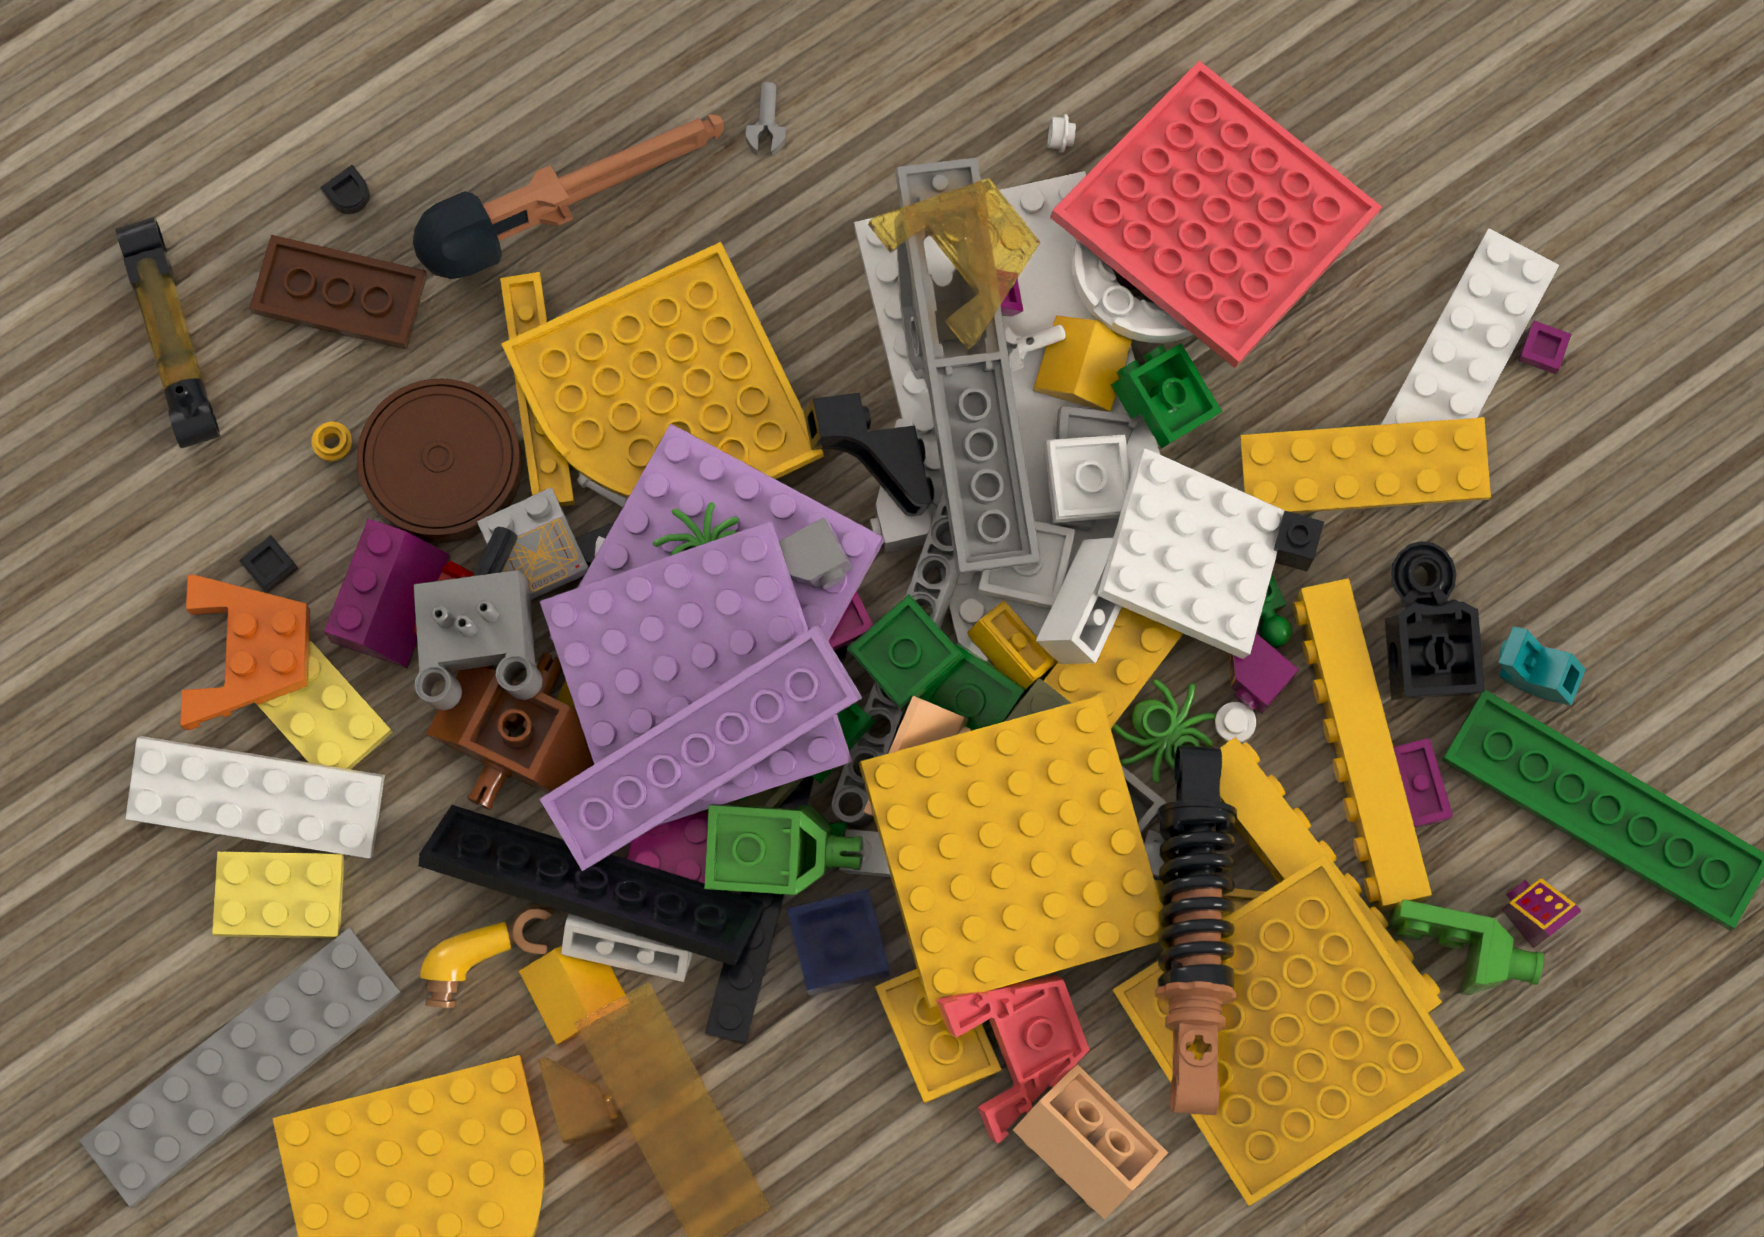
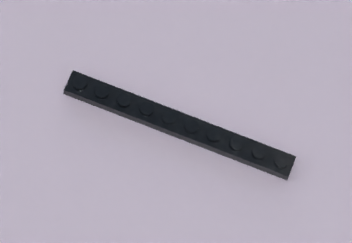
[705,645,848,1045]

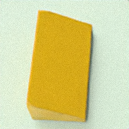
[967,600,1058,689]

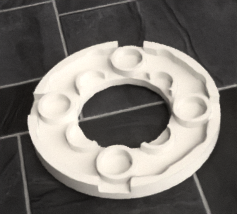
[1072,240,1193,343]

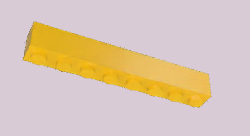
[1292,578,1432,911]
[1220,736,1442,1013]

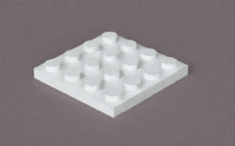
[1097,448,1284,659]

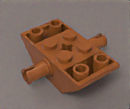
[426,652,594,810]

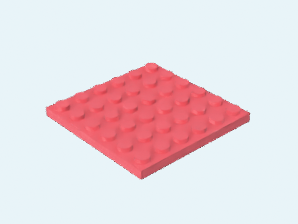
[1050,61,1382,368]

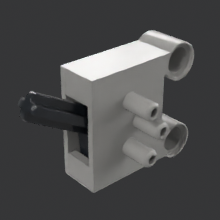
[414,526,543,711]

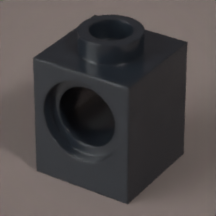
[1274,511,1324,572]

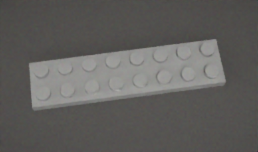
[79,928,402,1208]

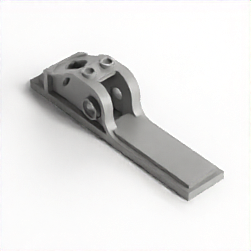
[894,158,1041,574]

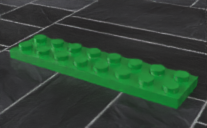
[1441,690,1764,931]

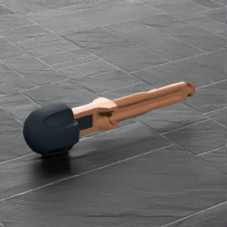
[413,114,724,279]

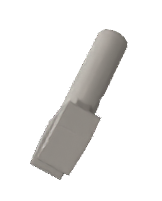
[746,82,786,157]

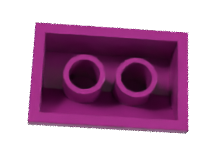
[324,519,450,668]

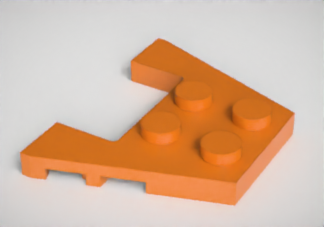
[180,575,310,730]

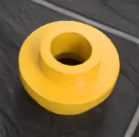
[311,421,353,462]

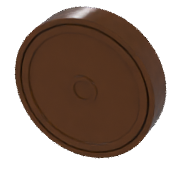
[357,378,522,543]

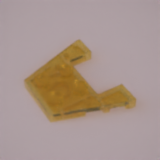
[868,178,1041,350]

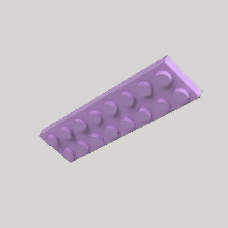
[540,625,862,871]

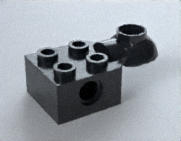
[1385,541,1485,700]

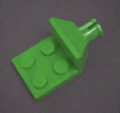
[705,804,863,895]
[1387,900,1544,995]

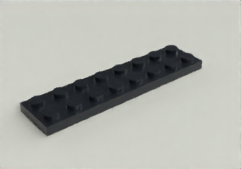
[418,805,763,966]

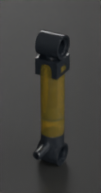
[115,217,220,449]

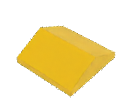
[1033,315,1133,412]
[519,946,631,1045]

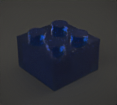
[787,888,889,997]

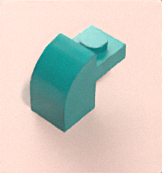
[1498,626,1586,706]

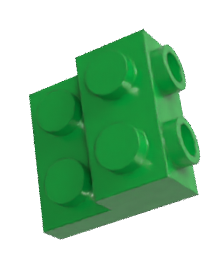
[1111,343,1223,448]

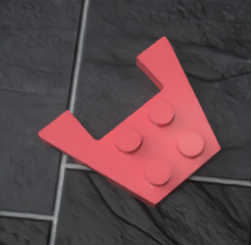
[936,975,1090,1144]

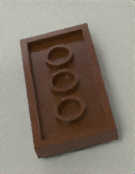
[249,235,427,349]

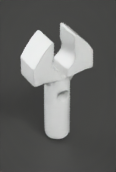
[1004,325,1066,371]

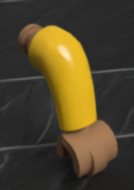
[420,903,556,1008]

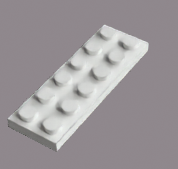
[1381,229,1559,425]
[125,736,385,858]

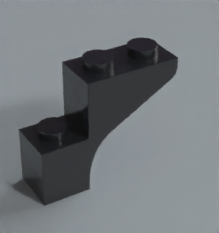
[804,393,934,517]

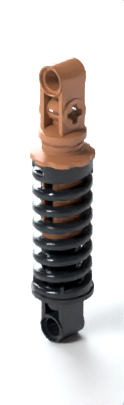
[1155,745,1237,1115]

